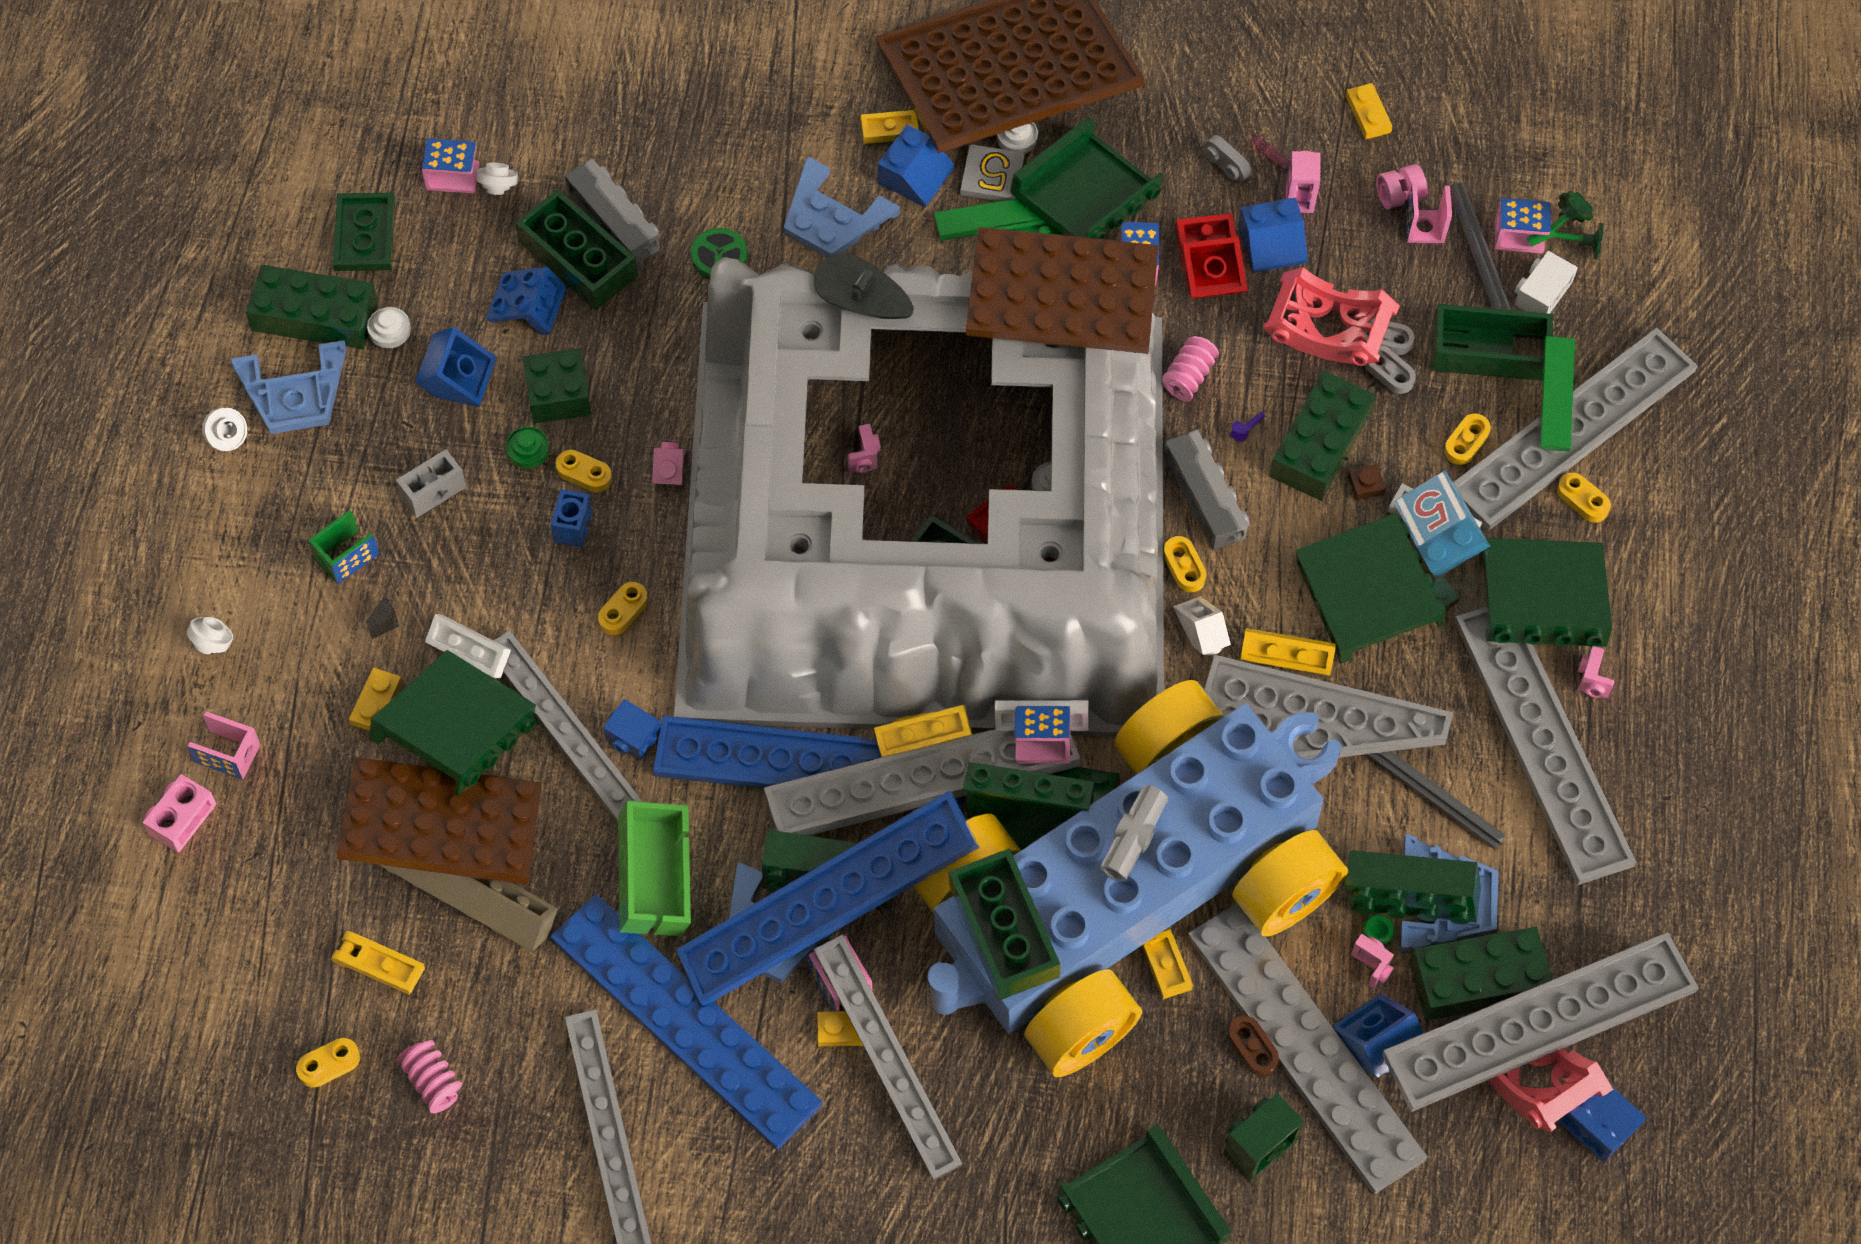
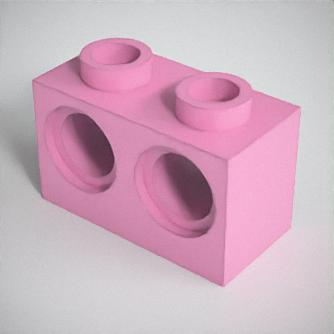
[1286,150,1320,213]
[143,774,217,853]

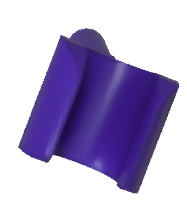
[1229,412,1265,442]

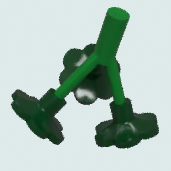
[1526,191,1603,259]

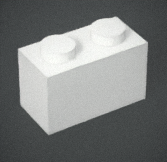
[1514,251,1578,314]

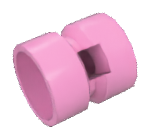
[1376,164,1428,209]

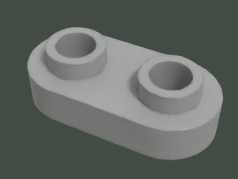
[1204,135,1252,182]
[1362,318,1415,355]
[1364,345,1416,394]

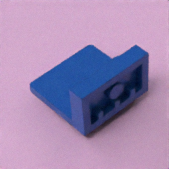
[486,267,567,335]
[1557,1086,1646,1163]

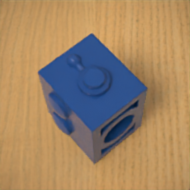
[551,489,592,547]
[603,699,661,760]

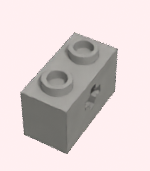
[396,449,466,518]

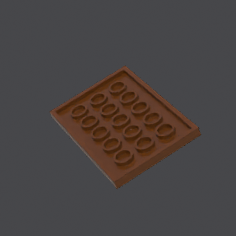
[966,227,1158,354]
[337,757,541,885]

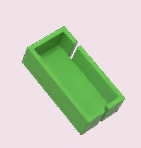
[618,801,691,937]

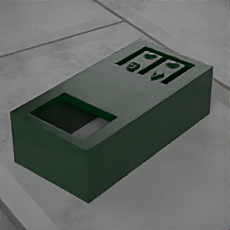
[1431,304,1553,381]

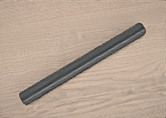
[1450,182,1511,310]
[1365,751,1505,849]

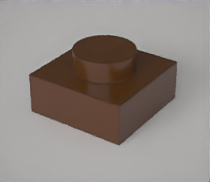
[1347,464,1386,500]

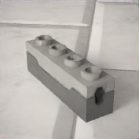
[565,159,660,264]
[1163,430,1250,551]

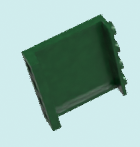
[1010,117,1163,239]
[1295,513,1446,664]
[1479,538,1612,647]
[369,650,536,796]
[962,762,1094,851]
[1057,1124,1231,1244]

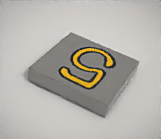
[960,144,1025,201]

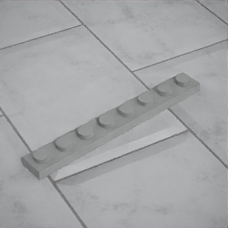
[494,630,643,823]
[814,934,962,1180]
[565,1009,651,1244]

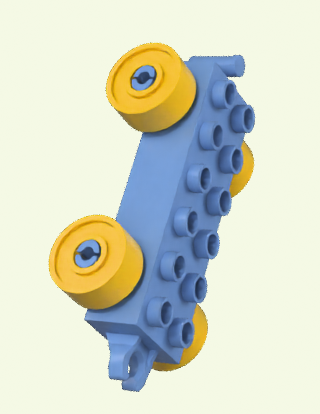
[914,680,1348,1077]

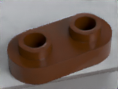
[1228,1015,1279,1076]

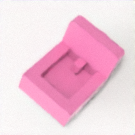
[847,424,881,473]
[652,442,686,485]
[1577,646,1614,698]
[1351,934,1394,989]

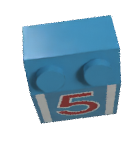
[1394,470,1490,577]

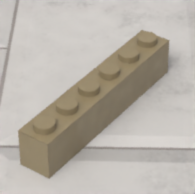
[380,865,558,951]

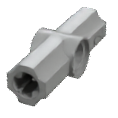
[1100,785,1168,881]

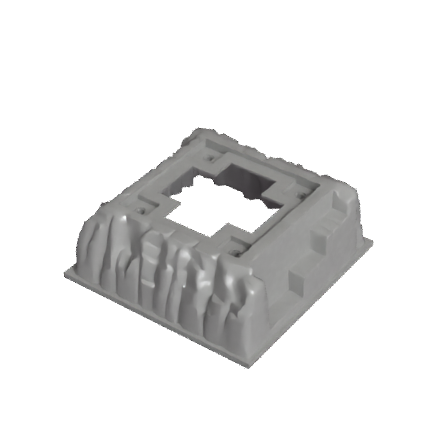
[674,257,1164,737]

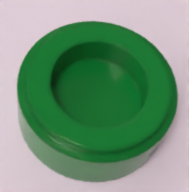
[1362,915,1395,947]

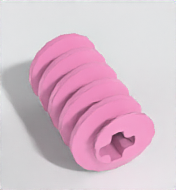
[1162,336,1219,402]
[396,1040,462,1113]

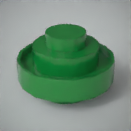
[505,426,550,469]

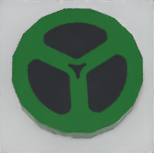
[691,228,748,278]

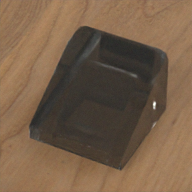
[366,596,399,639]

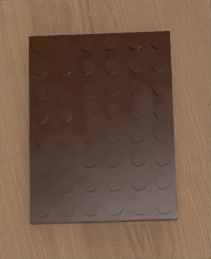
[876,0,1144,153]

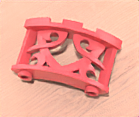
[1263,267,1400,366]
[1487,1048,1613,1132]

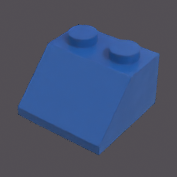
[878,124,954,208]
[1238,197,1308,273]
[415,327,497,406]
[1332,993,1423,1078]

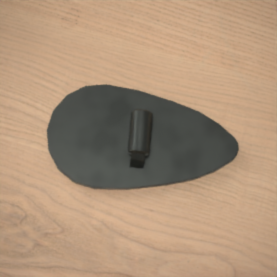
[814,254,914,319]

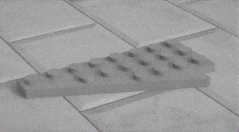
[1204,655,1453,758]

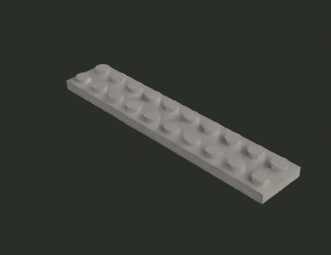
[1453,328,1698,531]
[1454,607,1636,885]
[764,729,1081,836]
[1187,903,1428,1195]
[1382,932,1699,1112]

